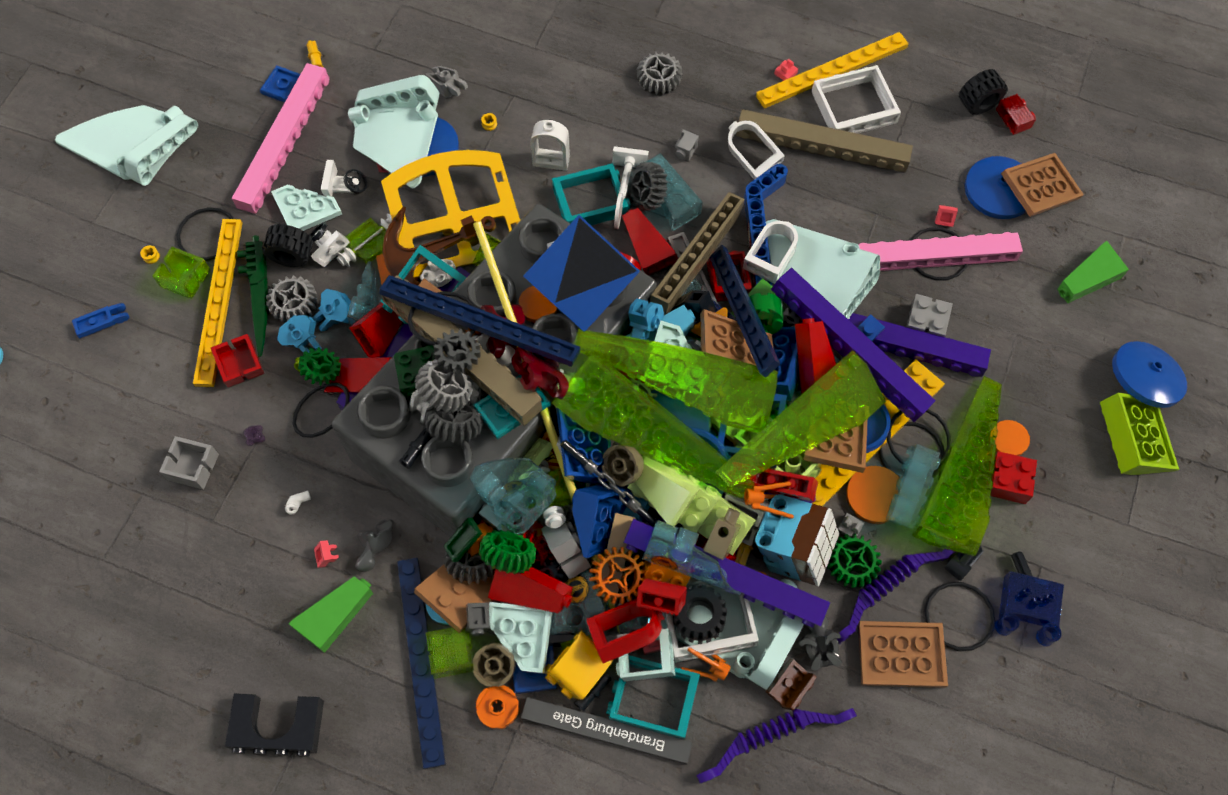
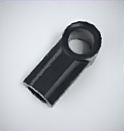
[944,540,984,581]

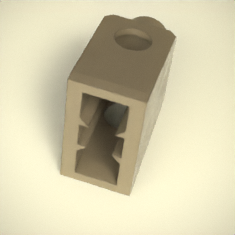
[703,508,741,560]

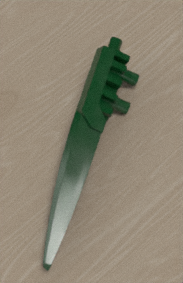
[237,235,268,358]

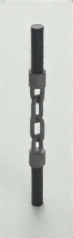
[560,439,663,530]

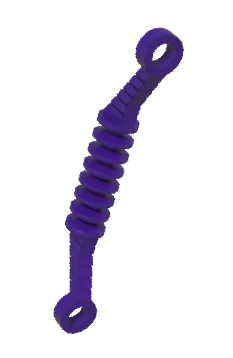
[837,541,961,644]
[697,708,857,784]

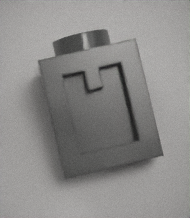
[465,602,490,636]

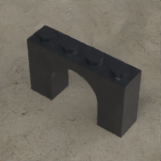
[225,693,324,757]

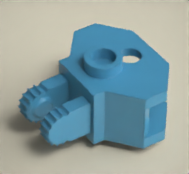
[313,289,356,332]
[628,298,664,345]
[277,315,322,353]

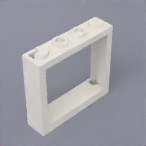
[812,65,901,134]
[664,576,759,663]

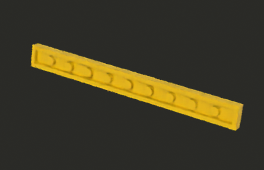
[756,32,909,109]
[193,219,242,387]

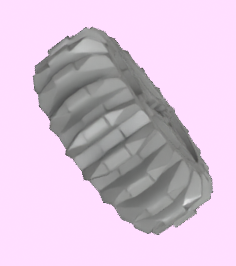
[637,52,682,95]
[266,275,318,323]
[415,359,473,413]

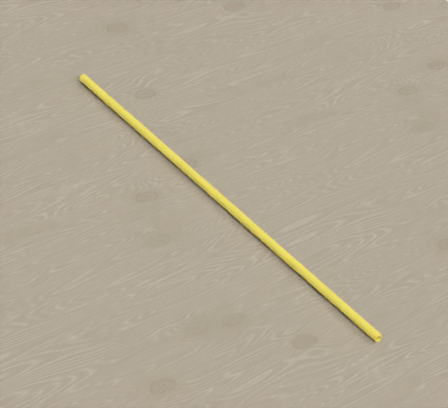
[473,221,627,634]

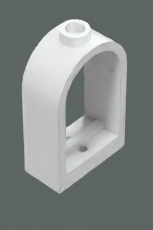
[530,120,570,171]
[728,121,785,180]
[743,221,798,284]

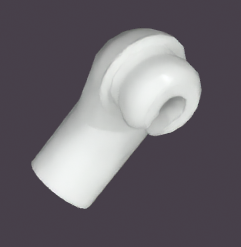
[285,490,311,515]

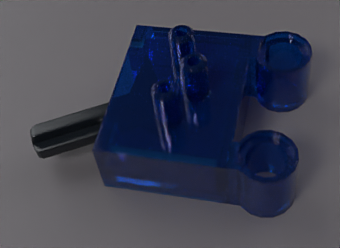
[995,551,1064,646]

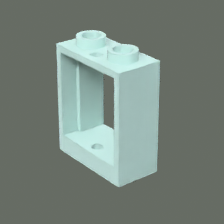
[616,629,675,681]

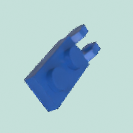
[72,303,129,339]

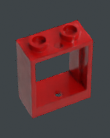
[707,251,752,302]

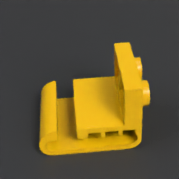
[545,631,613,700]

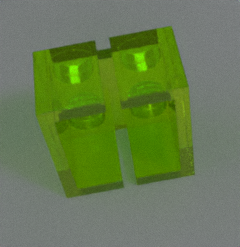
[153,247,210,299]
[426,627,474,679]

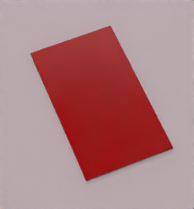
[324,357,392,392]

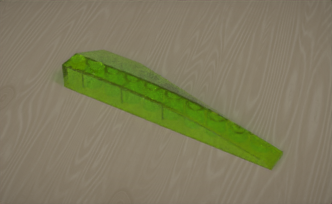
[575,330,778,435]
[552,350,755,499]
[716,350,886,488]
[912,376,1002,556]

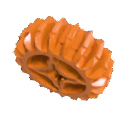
[589,547,646,604]

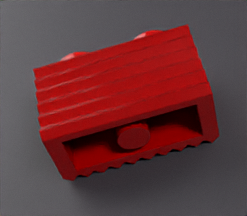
[996,94,1036,135]
[637,578,687,616]

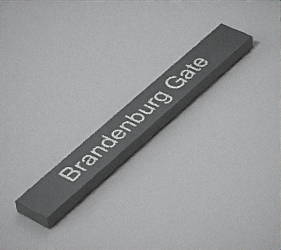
[521,697,693,764]

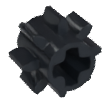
[538,558,565,581]

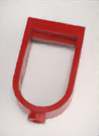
[586,600,664,664]

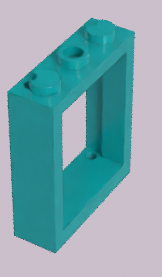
[552,163,631,225]
[380,245,467,324]
[606,655,700,740]

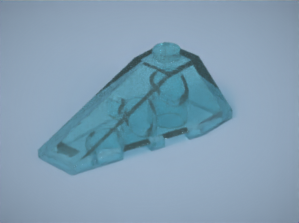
[347,261,379,326]

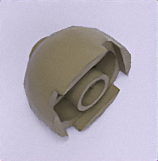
[602,444,644,486]
[473,643,516,687]

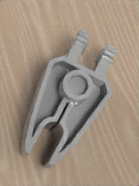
[426,66,468,98]

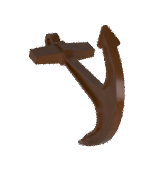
[383,206,496,286]

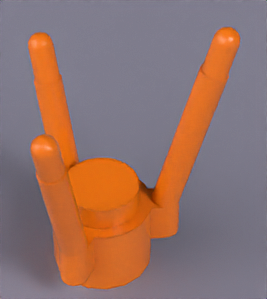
[744,482,794,519]
[680,647,731,682]

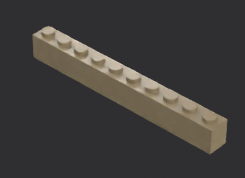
[736,109,913,172]
[649,192,745,315]
[381,275,542,426]

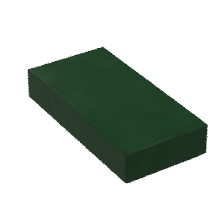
[443,518,483,562]

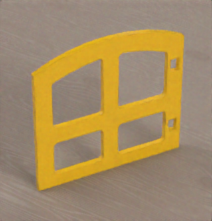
[381,150,520,278]

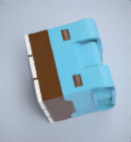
[755,495,839,587]

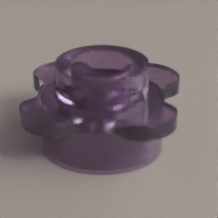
[244,425,265,446]

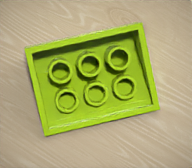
[1100,393,1179,475]

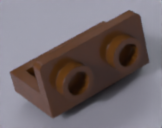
[766,659,817,711]

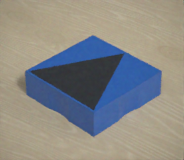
[523,215,640,332]

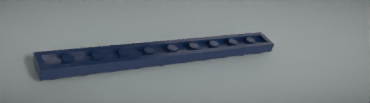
[709,245,780,377]
[379,275,580,367]
[397,558,446,770]

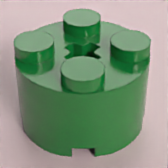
[750,293,783,335]

